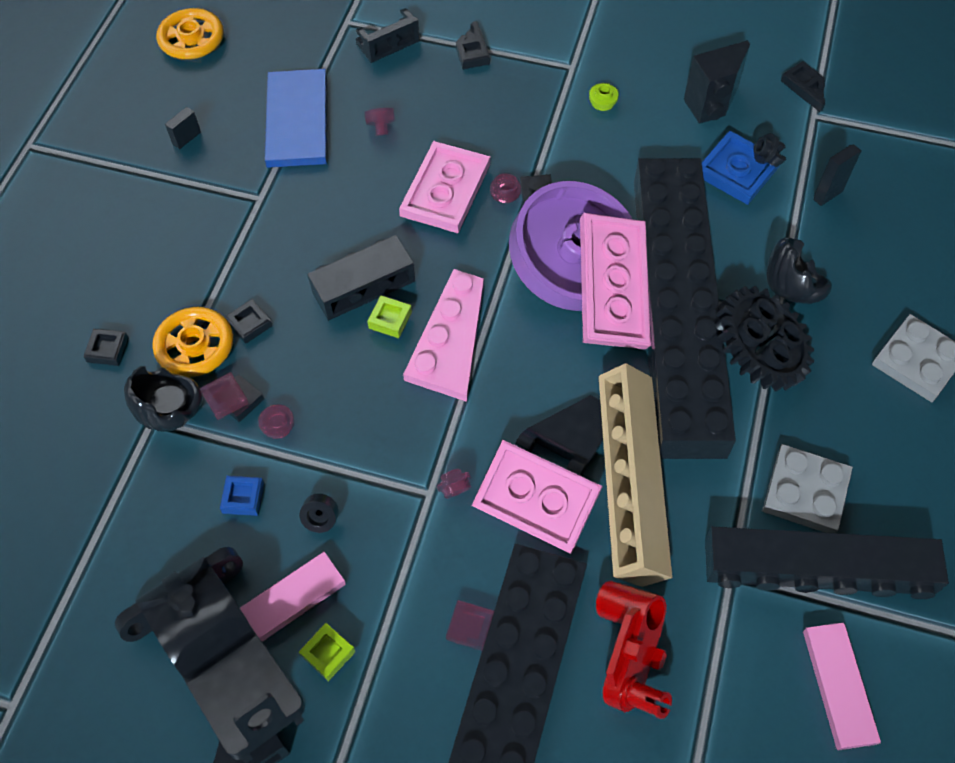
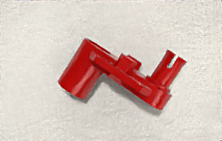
[596,581,672,719]

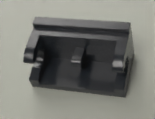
[356,8,420,63]

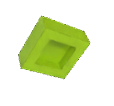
[367,296,412,338]
[298,623,356,682]

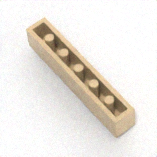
[599,363,673,587]

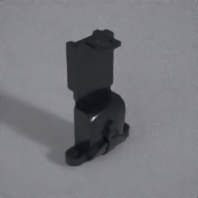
[115,547,305,763]

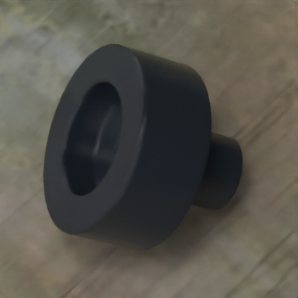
[299,494,339,533]

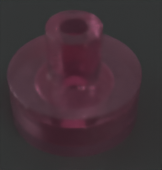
[364,108,395,136]

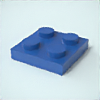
[702,131,780,205]

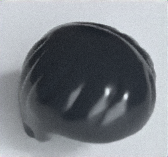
[767,237,832,304]
[124,366,202,432]

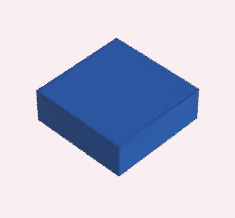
[220,475,264,516]

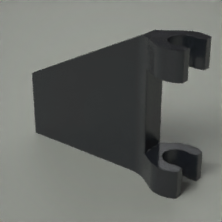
[515,395,603,476]

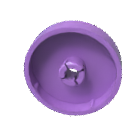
[509,181,632,311]

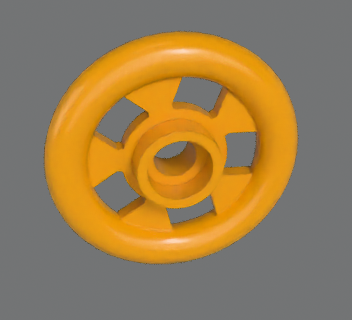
[156,8,224,60]
[152,307,233,377]

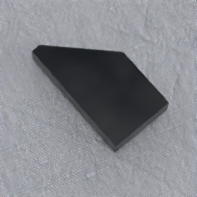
[456,21,490,69]
[781,61,826,112]

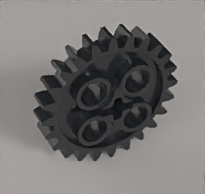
[715,286,815,392]

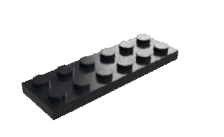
[448,543,587,763]

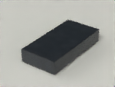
[813,144,861,206]

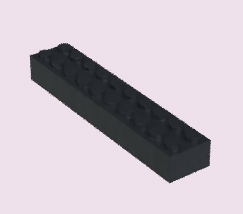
[634,158,736,459]

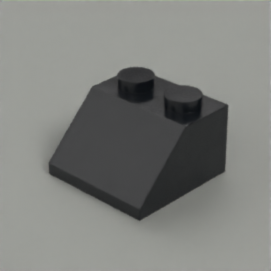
[684,40,750,124]

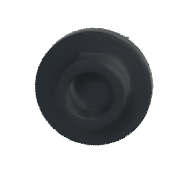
[754,133,786,167]

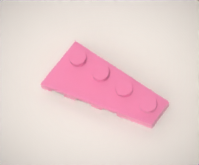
[403,269,484,402]

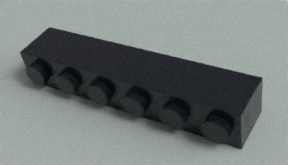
[705,526,949,599]

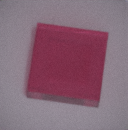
[200,372,249,420]
[446,600,494,650]

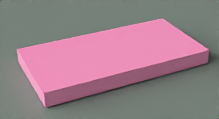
[580,213,651,349]

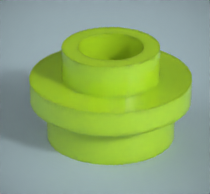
[589,83,619,111]

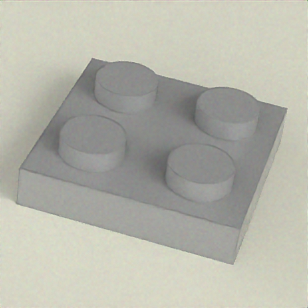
[872,314,955,403]
[762,444,853,533]

